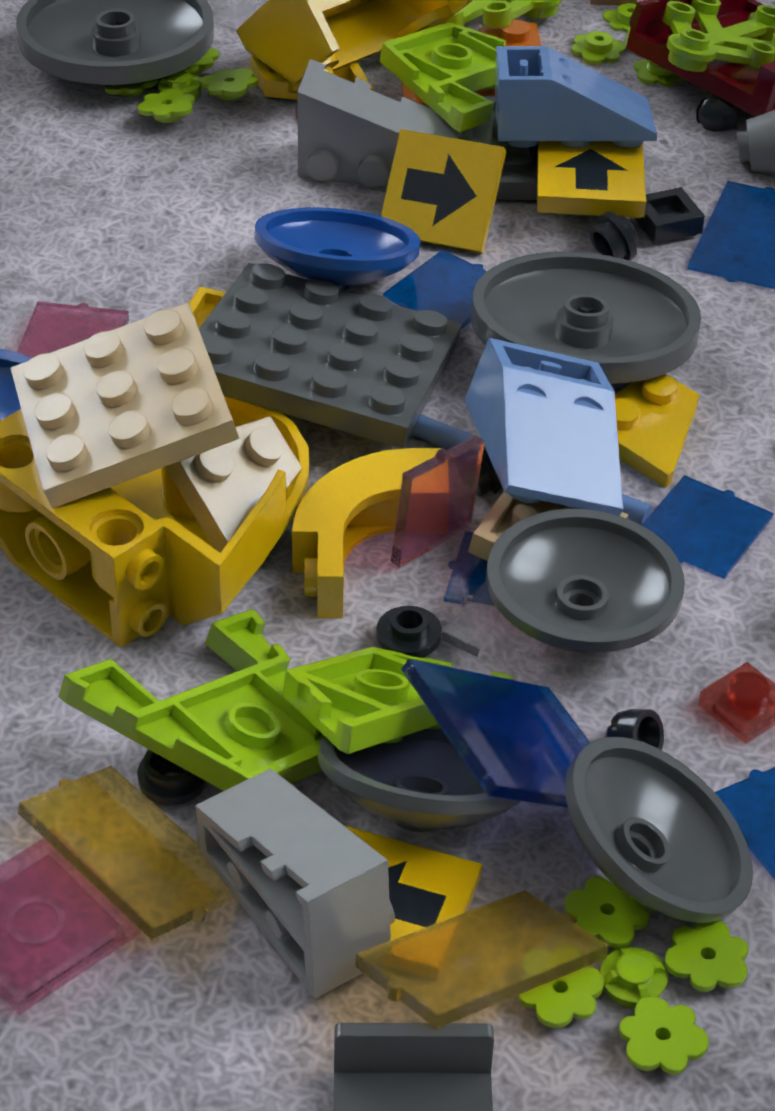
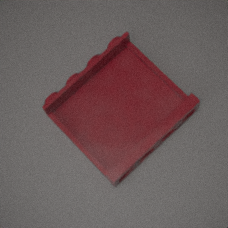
[626,0,775,117]

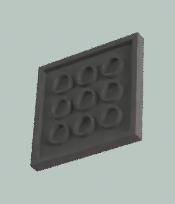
[199,263,462,448]

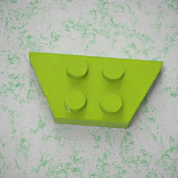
[283,647,513,754]

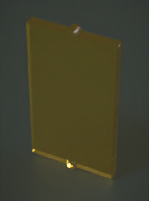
[18,766,235,940]
[355,890,608,1029]

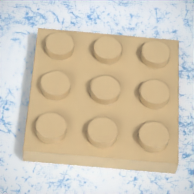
[10,302,240,509]

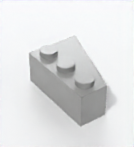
[297,59,462,188]
[195,768,395,999]

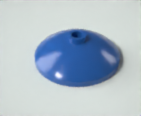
[254,207,420,290]

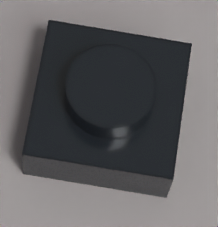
[635,187,705,244]

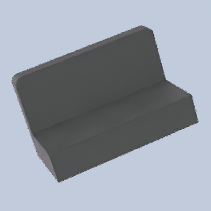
[334,1023,494,1111]

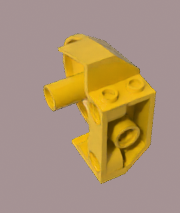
[0,396,309,648]

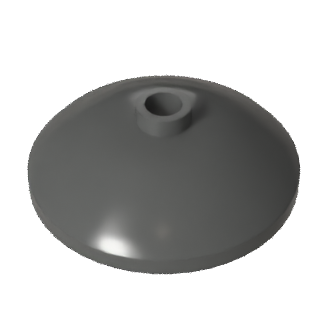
[486,509,685,653]
[318,724,531,832]
[565,737,753,923]

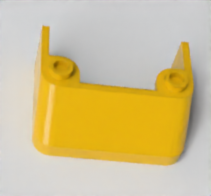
[236,0,473,85]

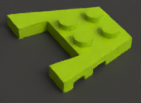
[380,22,591,133]
[58,609,324,791]

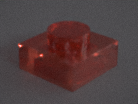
[698,662,775,744]

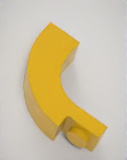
[292,448,444,618]

